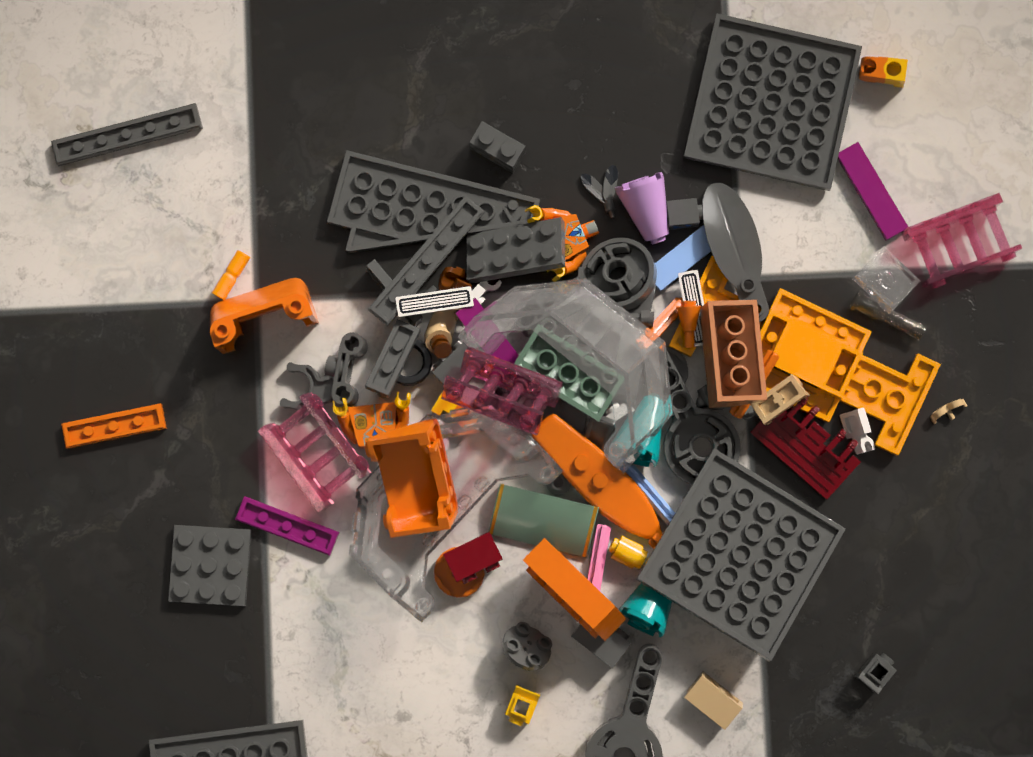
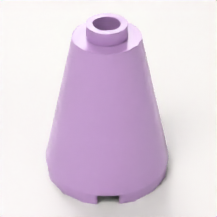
[615,172,669,244]

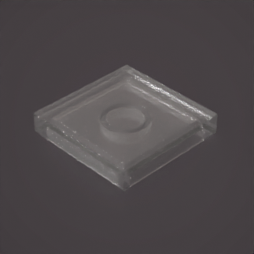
[853,246,921,314]

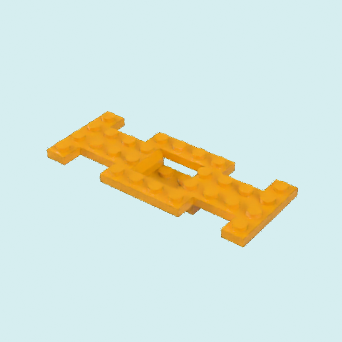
[668,256,941,456]

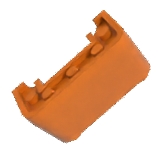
[210,278,319,354]
[365,418,458,538]

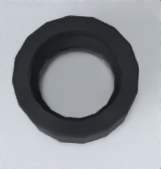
[396,339,432,386]

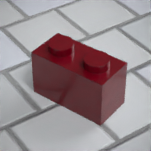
[443,531,503,584]

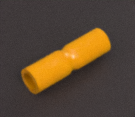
[212,250,250,300]

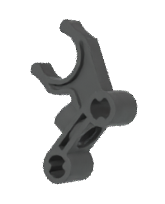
[280,332,368,412]

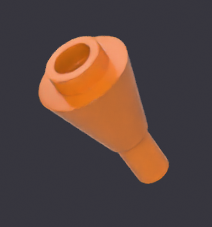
[676,301,701,348]

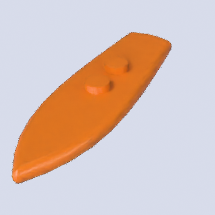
[532,414,662,540]

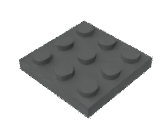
[168,525,252,606]

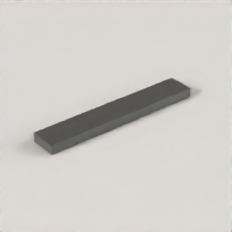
[51,103,203,166]
[368,195,485,327]

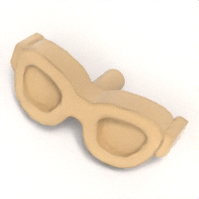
[930,399,968,424]

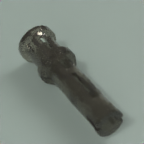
[849,289,926,340]

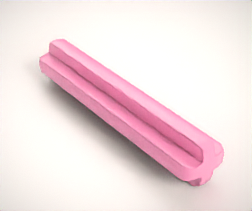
[587,524,611,591]

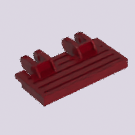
[750,398,861,499]

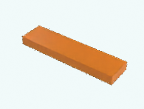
[61,403,167,449]

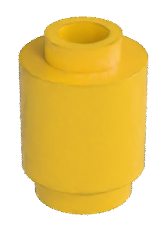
[608,535,648,569]

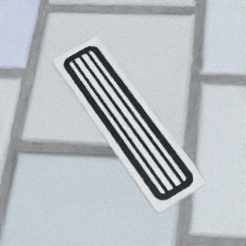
[678,270,704,346]
[395,286,474,317]

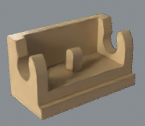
[751,374,810,425]
[684,671,743,730]

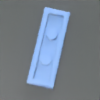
[655,225,711,292]

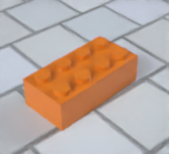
[523,538,626,641]

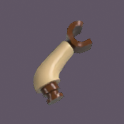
[424,267,472,359]

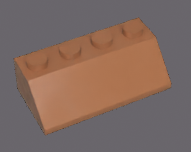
[700,300,767,408]

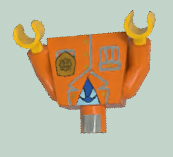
[525,205,599,282]
[332,392,411,462]

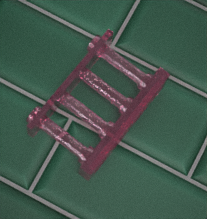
[901,193,1022,289]
[441,347,563,435]
[258,392,371,512]

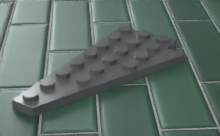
[327,150,540,253]

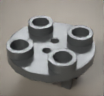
[502,622,552,671]

